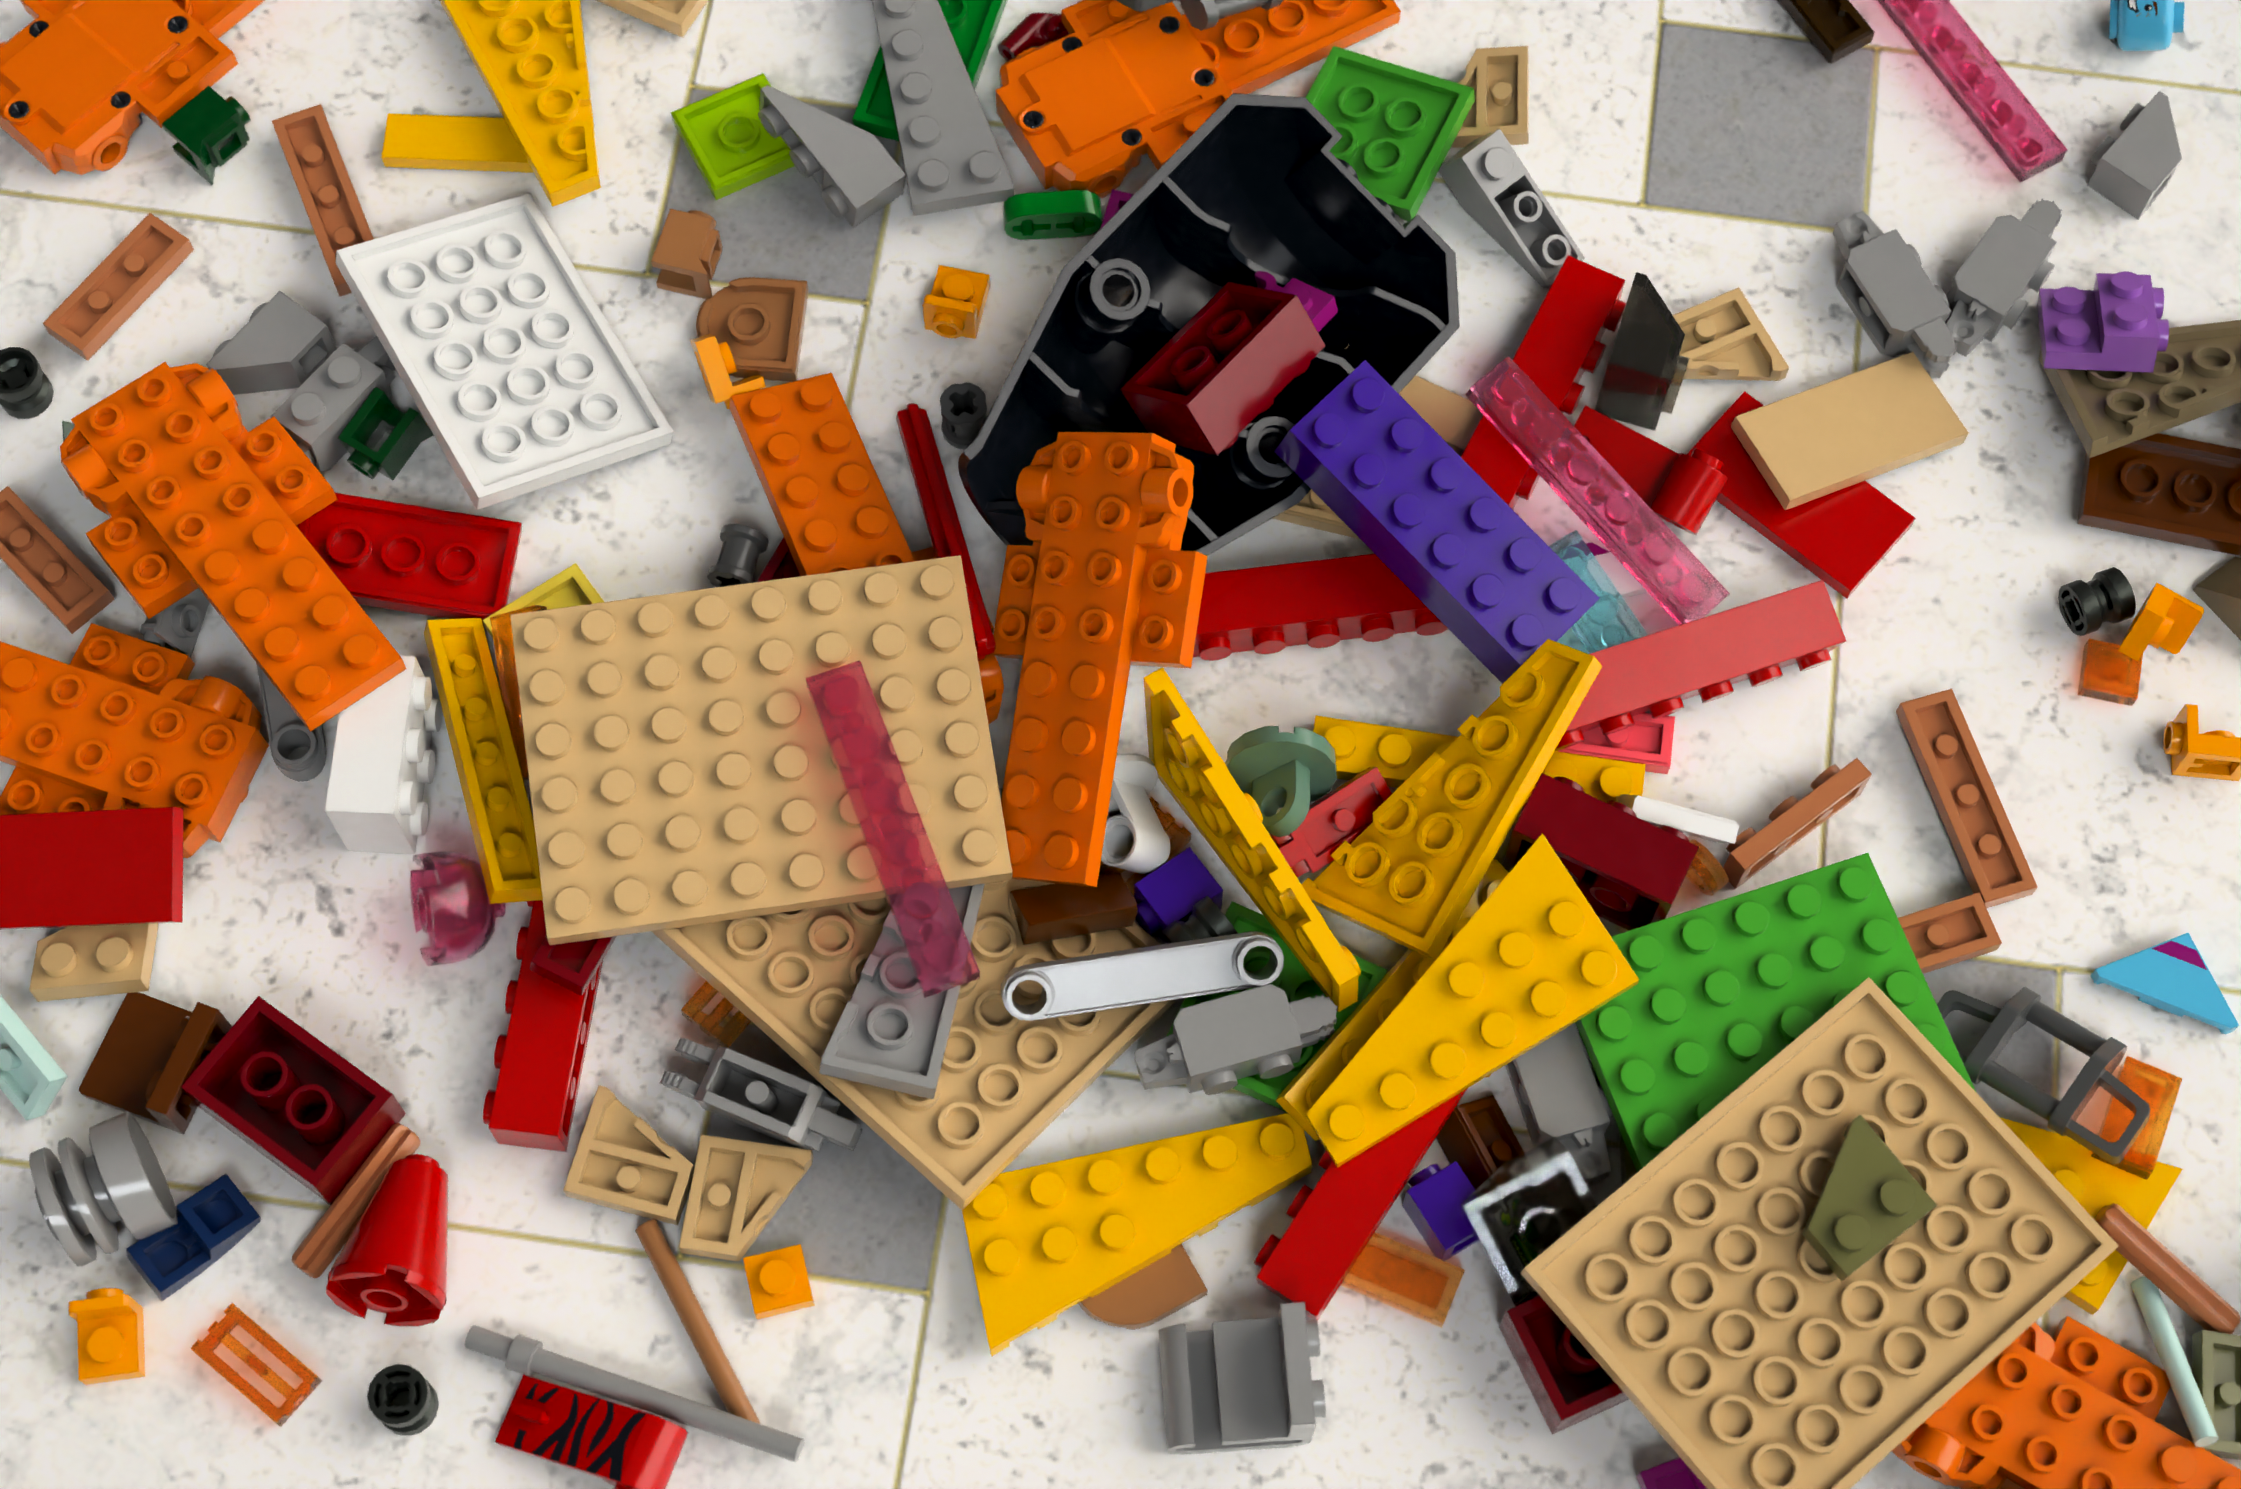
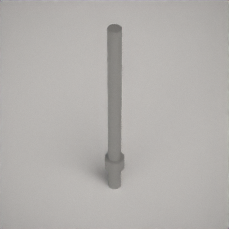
[465,1325,804,1462]

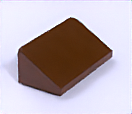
[1010,873,1138,945]
[1436,1095,1548,1215]

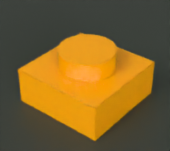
[743,1244,815,1320]

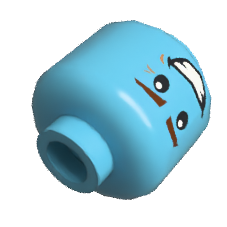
[2109,0,2185,51]

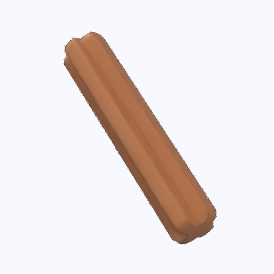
[291,1123,421,1278]
[2094,1203,2241,1334]

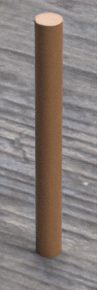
[635,1219,761,1424]

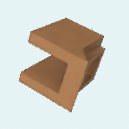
[651,208,723,299]

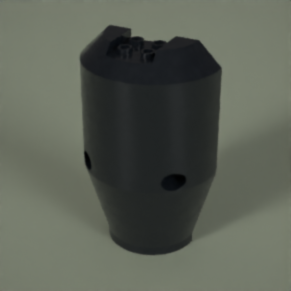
[958,94,1460,556]

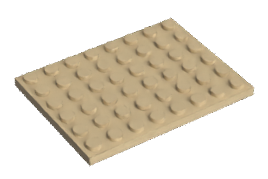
[510,555,1013,945]
[651,879,1178,1210]
[1520,977,2119,1489]

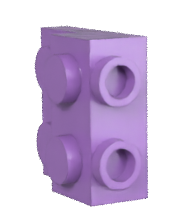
[2037,272,2169,373]

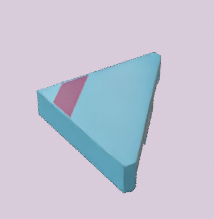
[2090,933,2239,1034]

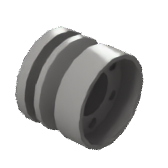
[29,1112,178,1266]

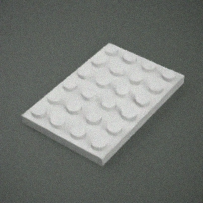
[336,193,674,510]

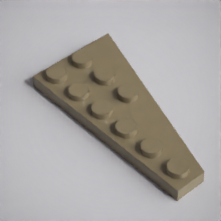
[2039,320,2241,458]

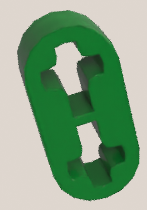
[1003,190,1102,240]

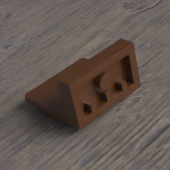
[79,992,232,1134]

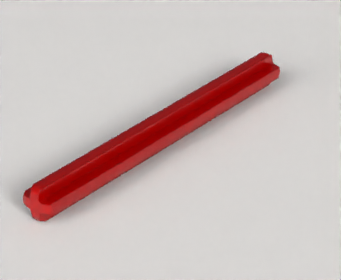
[896,403,996,661]

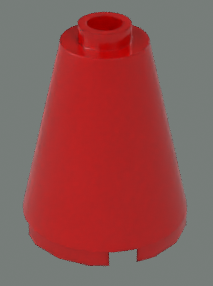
[326,1154,448,1326]

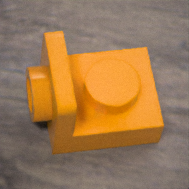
[923,265,990,339]
[690,334,766,409]
[2118,582,2204,662]
[2163,704,2241,781]
[68,1288,145,1385]

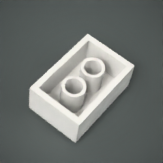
[325,655,442,854]

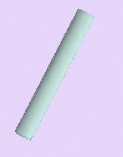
[2131,1276,2219,1447]

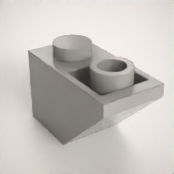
[2087,91,2182,220]
[206,291,337,395]

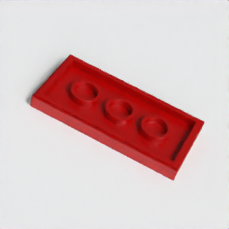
[1686,392,1916,599]
[297,493,522,624]
[0,807,183,930]

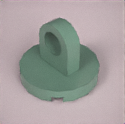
[1225,726,1337,837]

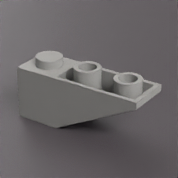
[758,85,906,228]
[1439,129,1585,289]

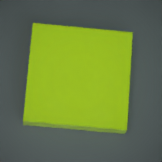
[671,73,795,200]

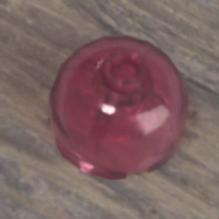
[410,851,506,966]

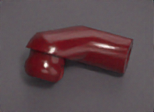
[998,13,1069,61]

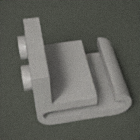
[1158,1302,1326,1454]

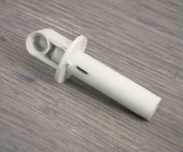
[1019,659,1170,875]

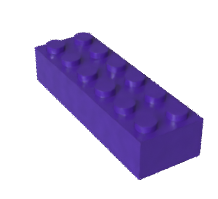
[1274,360,1600,684]

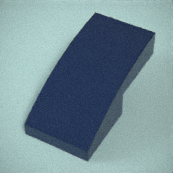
[126,1174,261,1302]

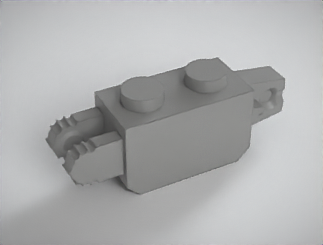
[1946,199,2062,357]
[1833,211,1957,379]
[270,336,396,472]
[1135,983,1338,1095]
[1505,1023,1613,1186]
[660,1037,863,1152]

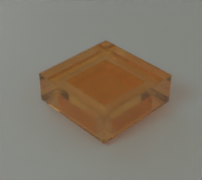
[2077,639,2143,706]

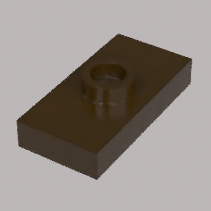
[1778,0,1875,64]

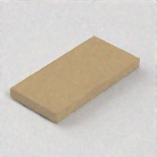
[1731,352,1969,510]

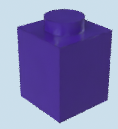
[1134,847,1223,944]
[1402,1161,1494,1264]

